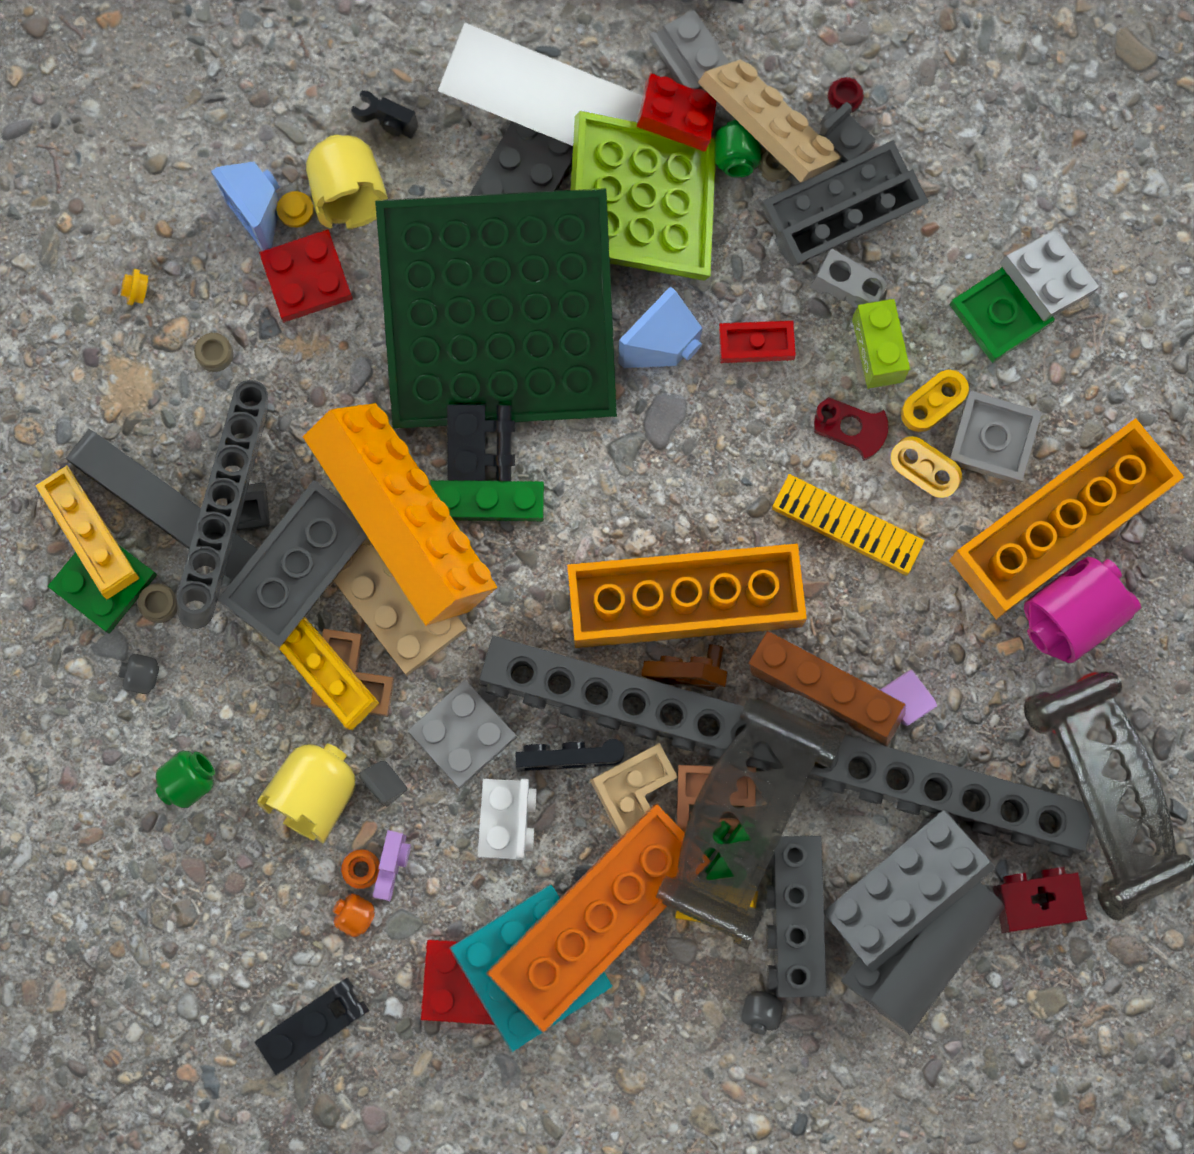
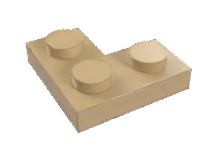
[590,743,678,838]

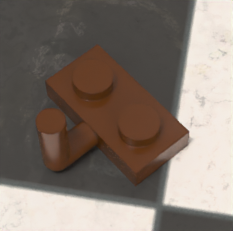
[641,644,728,691]

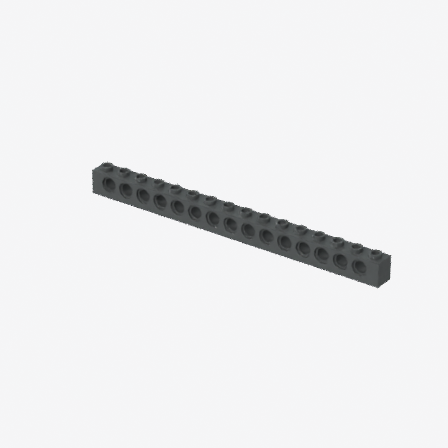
[479,635,1096,858]

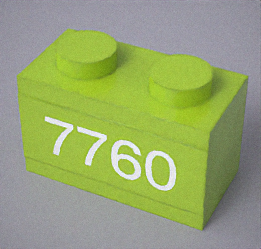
[852,299,910,389]

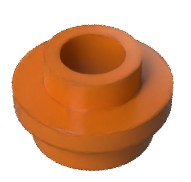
[341,849,380,889]

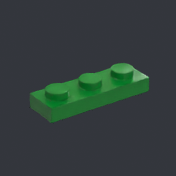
[431,480,544,522]

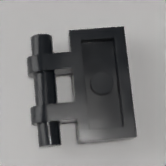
[447,404,515,481]

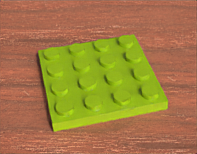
[571,111,715,281]

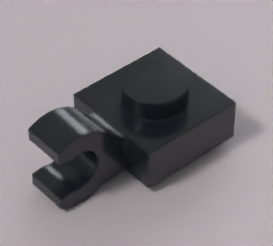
[351,90,418,139]

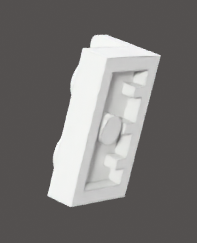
[478,779,537,860]

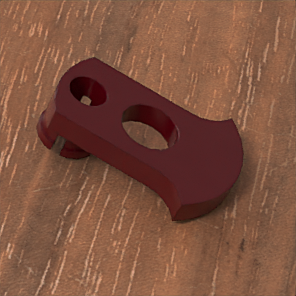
[813,397,889,461]

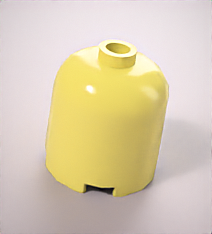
[306,135,388,229]
[257,743,355,844]

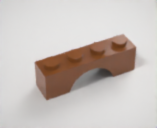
[748,631,906,746]

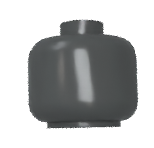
[118,654,159,694]
[741,991,783,1035]

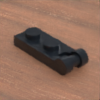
[515,739,625,772]
[254,977,370,1076]

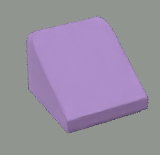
[880,670,938,726]

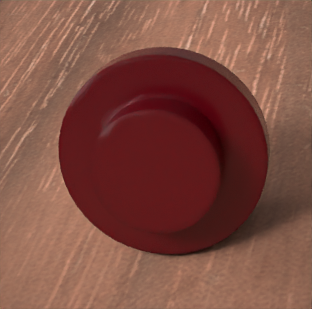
[827,77,864,113]

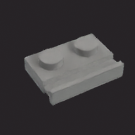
[649,9,730,89]

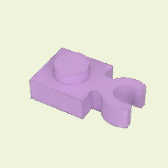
[373,830,411,901]

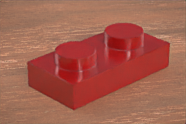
[719,320,796,363]

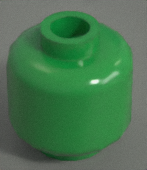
[714,120,762,178]
[155,750,215,808]

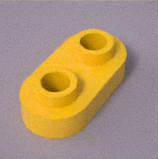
[901,370,969,432]
[891,436,962,498]

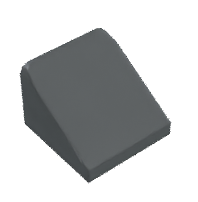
[226,483,270,530]
[359,761,407,807]

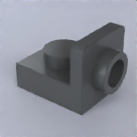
[819,102,876,163]

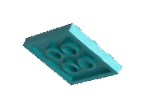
[449,884,613,1052]

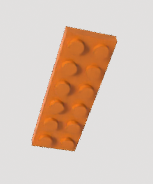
[486,804,711,1032]

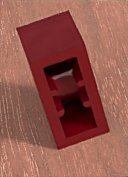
[993,867,1088,933]

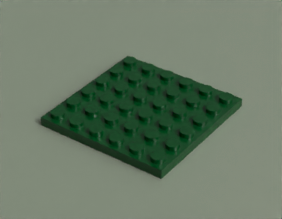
[375,188,617,429]

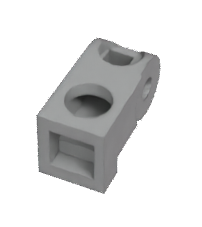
[810,248,887,308]

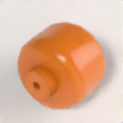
[332,893,375,937]

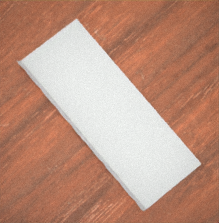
[437,23,643,146]

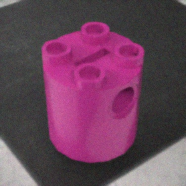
[1024,556,1141,663]

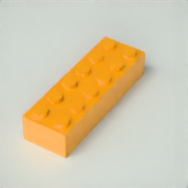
[302,403,498,626]
[949,418,1184,620]
[567,543,807,648]

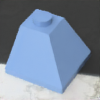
[211,161,280,251]
[618,286,702,368]

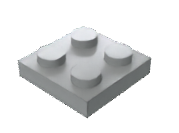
[1000,230,1100,322]
[949,390,1042,485]
[408,680,517,789]

